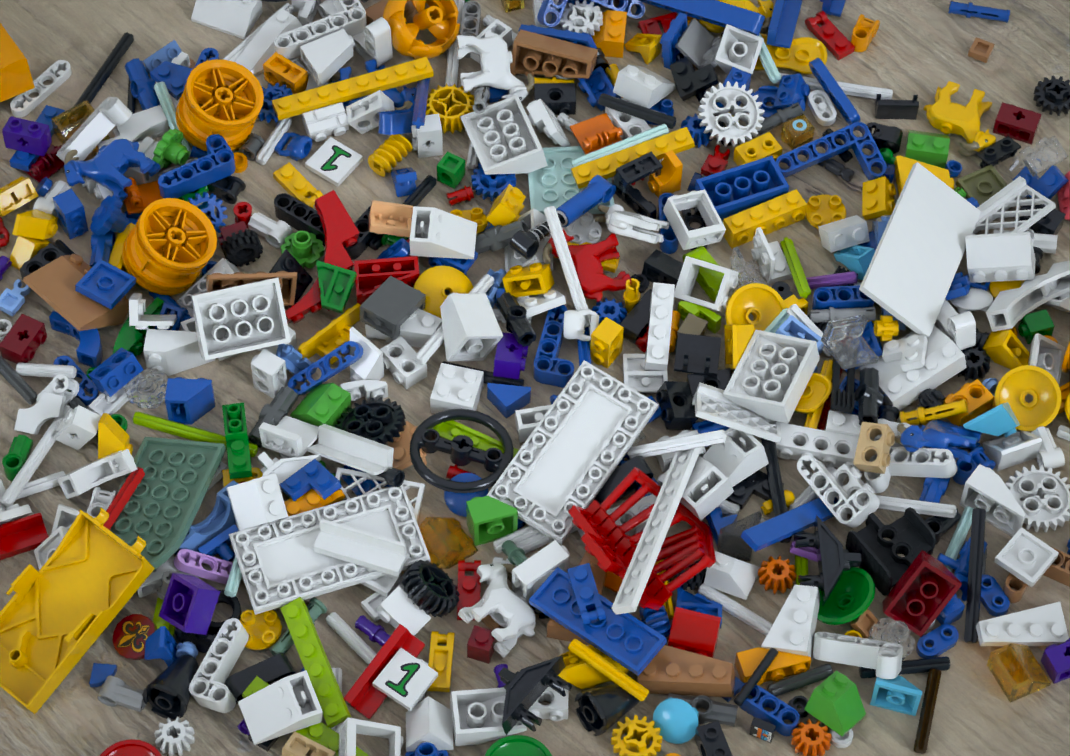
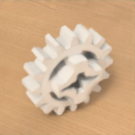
[560,0,603,36]

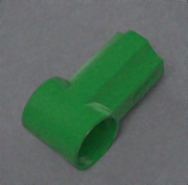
[2,435,33,481]

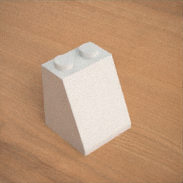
[440,292,503,361]

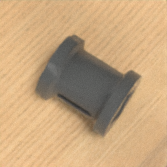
[239,133,265,161]

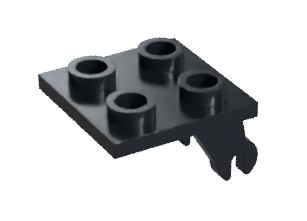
[674,333,721,376]

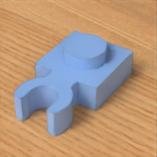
[0,279,31,317]

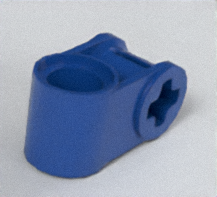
[952,446,996,485]

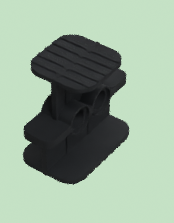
[845,507,936,596]

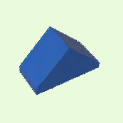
[487,383,531,419]

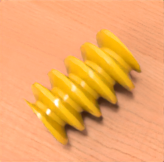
[368,134,413,177]

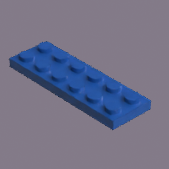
[529,567,667,676]

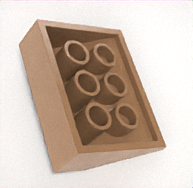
[23,254,129,331]
[206,271,297,306]

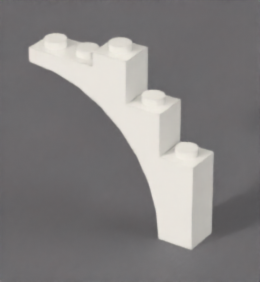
[81,105,169,205]
[986,261,1070,332]

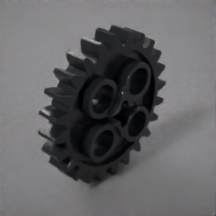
[334,397,406,445]

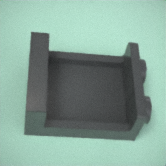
[360,276,426,340]

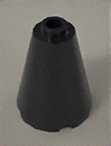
[142,655,199,720]
[575,684,640,736]

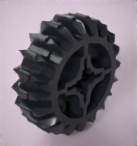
[401,560,460,618]

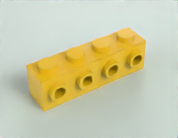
[723,189,807,249]

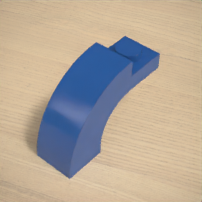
[49,311,103,368]

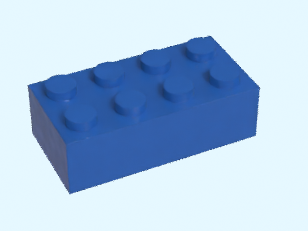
[695,156,789,222]

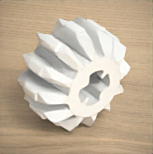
[154,716,195,756]

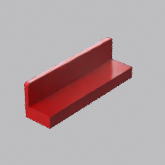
[0,513,49,560]
[344,624,425,719]

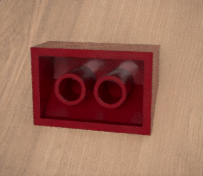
[882,550,962,637]

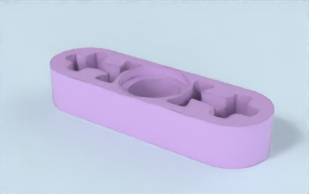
[173,549,233,585]

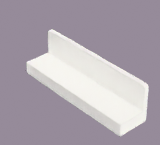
[307,424,394,475]
[313,519,407,577]

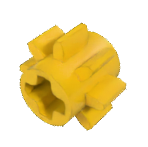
[874,315,899,341]

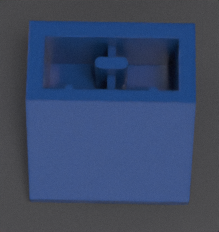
[165,377,216,425]

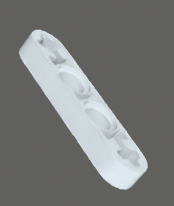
[10,60,72,118]

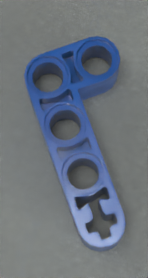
[158,134,236,199]
[533,305,574,388]

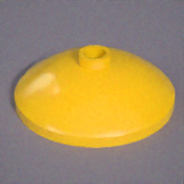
[413,266,474,319]
[725,283,786,331]
[995,365,1062,431]

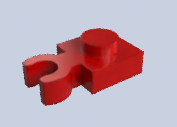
[701,145,730,176]

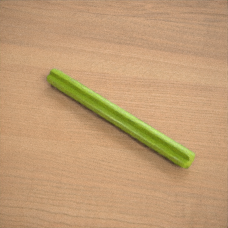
[133,411,258,457]

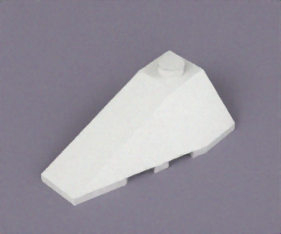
[235,8,302,76]

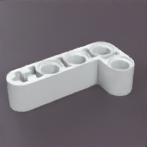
[56,97,132,162]
[934,299,976,350]
[864,447,957,493]
[797,455,880,528]
[189,618,249,713]
[812,632,903,679]

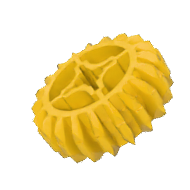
[426,83,474,134]

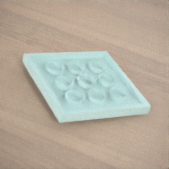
[527,146,614,215]

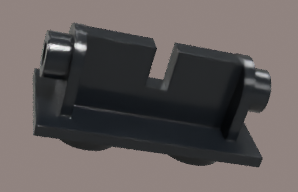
[976,136,1021,168]
[175,627,218,654]

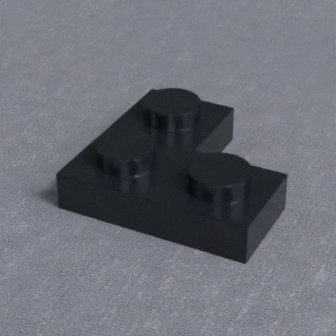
[669,57,719,101]
[725,470,784,510]

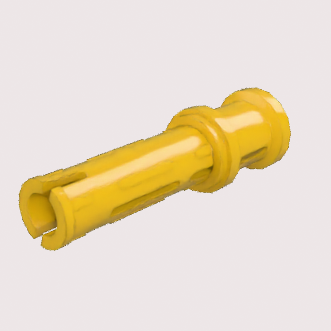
[900,399,968,426]

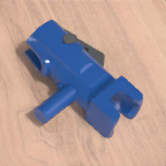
[937,537,988,601]

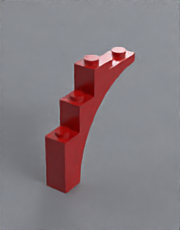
[285,190,360,324]

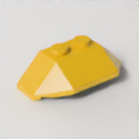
[557,645,629,689]

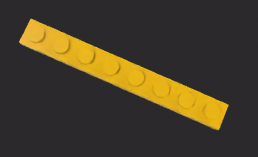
[272,57,434,120]

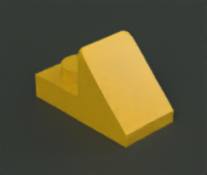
[624,33,662,65]

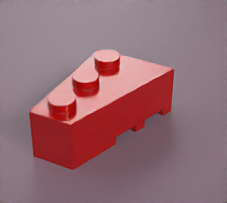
[354,256,419,305]

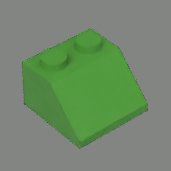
[905,129,950,169]
[290,383,352,427]
[466,496,518,546]
[804,670,866,737]

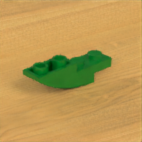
[112,297,164,357]
[222,403,252,479]

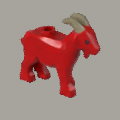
[542,229,631,302]

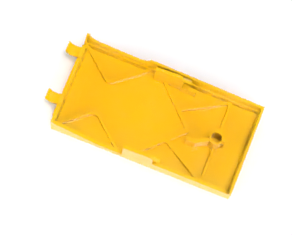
[0,508,155,714]

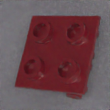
[23,144,64,183]

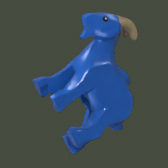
[331,59,416,110]
[64,139,161,201]
[895,420,982,463]

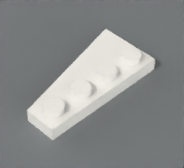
[976,602,1069,646]

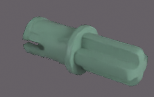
[501,540,528,566]

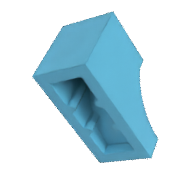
[834,245,875,280]

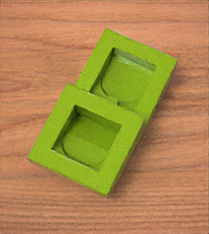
[677,301,722,334]

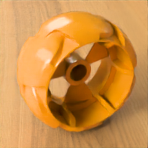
[383,0,460,60]

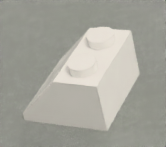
[226,473,288,531]

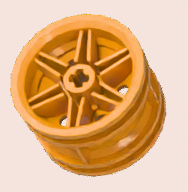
[175,59,264,151]
[122,198,217,295]

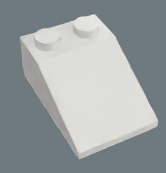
[613,65,677,109]
[143,329,216,376]
[959,464,1026,537]
[450,687,527,746]

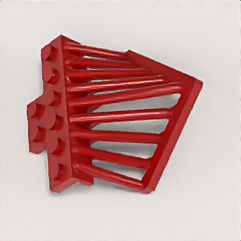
[568,467,716,611]

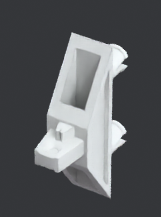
[257,452,322,493]

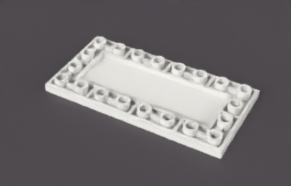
[859,162,981,338]
[486,360,659,545]
[229,484,431,615]

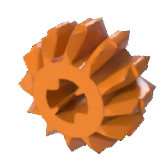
[758,555,797,595]
[791,718,832,756]

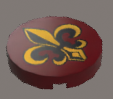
[112,614,157,660]

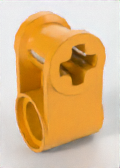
[851,14,880,52]

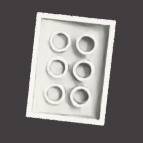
[460,95,548,175]
[192,277,291,361]
[858,326,966,411]
[723,330,820,424]

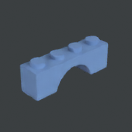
[174,480,238,562]

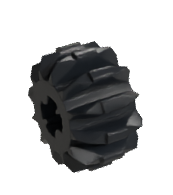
[957,346,990,382]

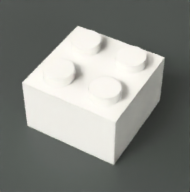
[430,363,484,414]

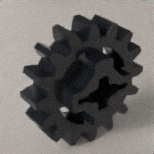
[1033,76,1070,116]

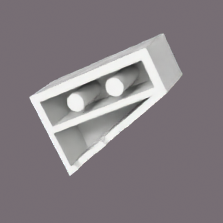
[761,585,821,658]

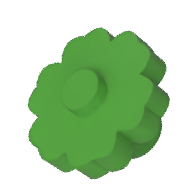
[152,129,190,169]
[281,231,324,269]

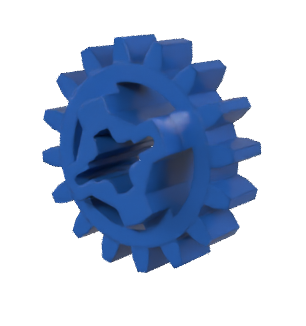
[258,83,293,123]
[471,164,516,202]
[188,192,228,233]

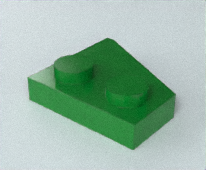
[316,260,357,314]

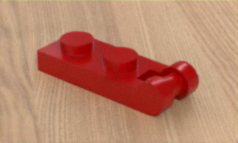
[805,11,855,60]
[457,560,481,620]

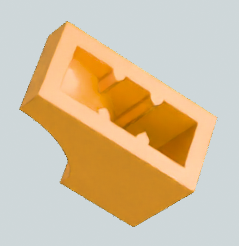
[648,150,683,198]

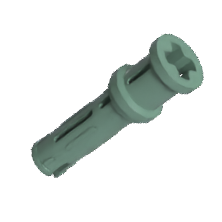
[269,597,328,656]

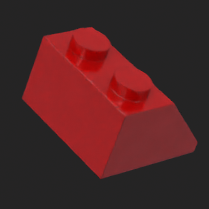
[668,607,721,658]

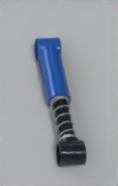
[509,175,616,259]

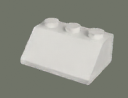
[191,0,263,40]
[504,208,553,273]
[966,232,1036,283]

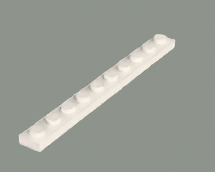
[611,447,702,615]

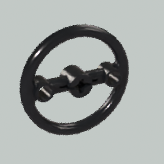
[410,409,514,493]

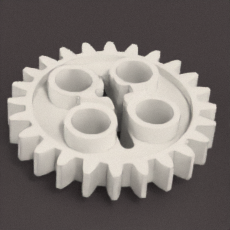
[698,81,765,147]
[1005,465,1070,532]

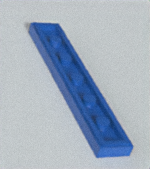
[741,497,839,552]

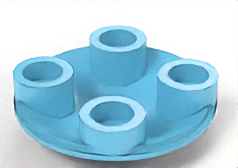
[653,697,699,744]

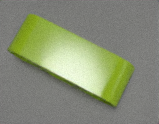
[682,246,734,302]

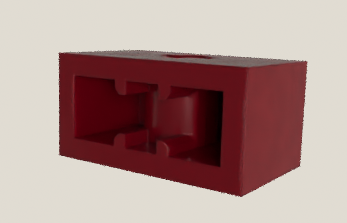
[992,102,1042,145]
[0,314,47,364]

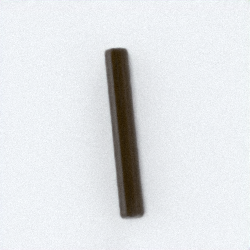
[913,668,941,754]

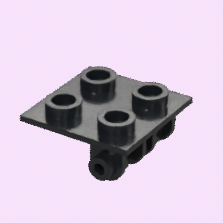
[269,249,313,307]

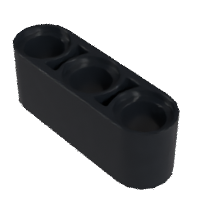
[620,289,652,345]
[594,456,654,504]
[225,653,296,704]

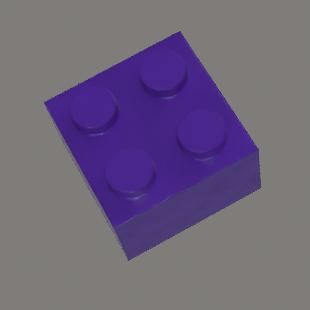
[159,573,220,635]

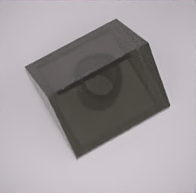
[717,511,762,563]

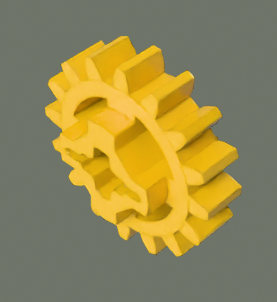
[611,715,663,756]

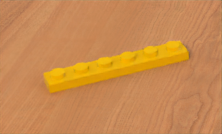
[571,127,695,189]

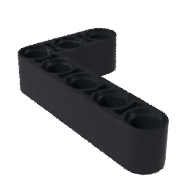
[274,193,375,260]

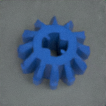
[681,113,712,148]
[592,297,627,325]
[639,606,671,637]

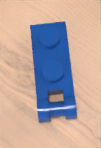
[567,563,606,625]

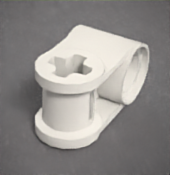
[36,374,79,406]
[87,487,118,517]

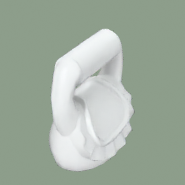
[563,309,599,341]

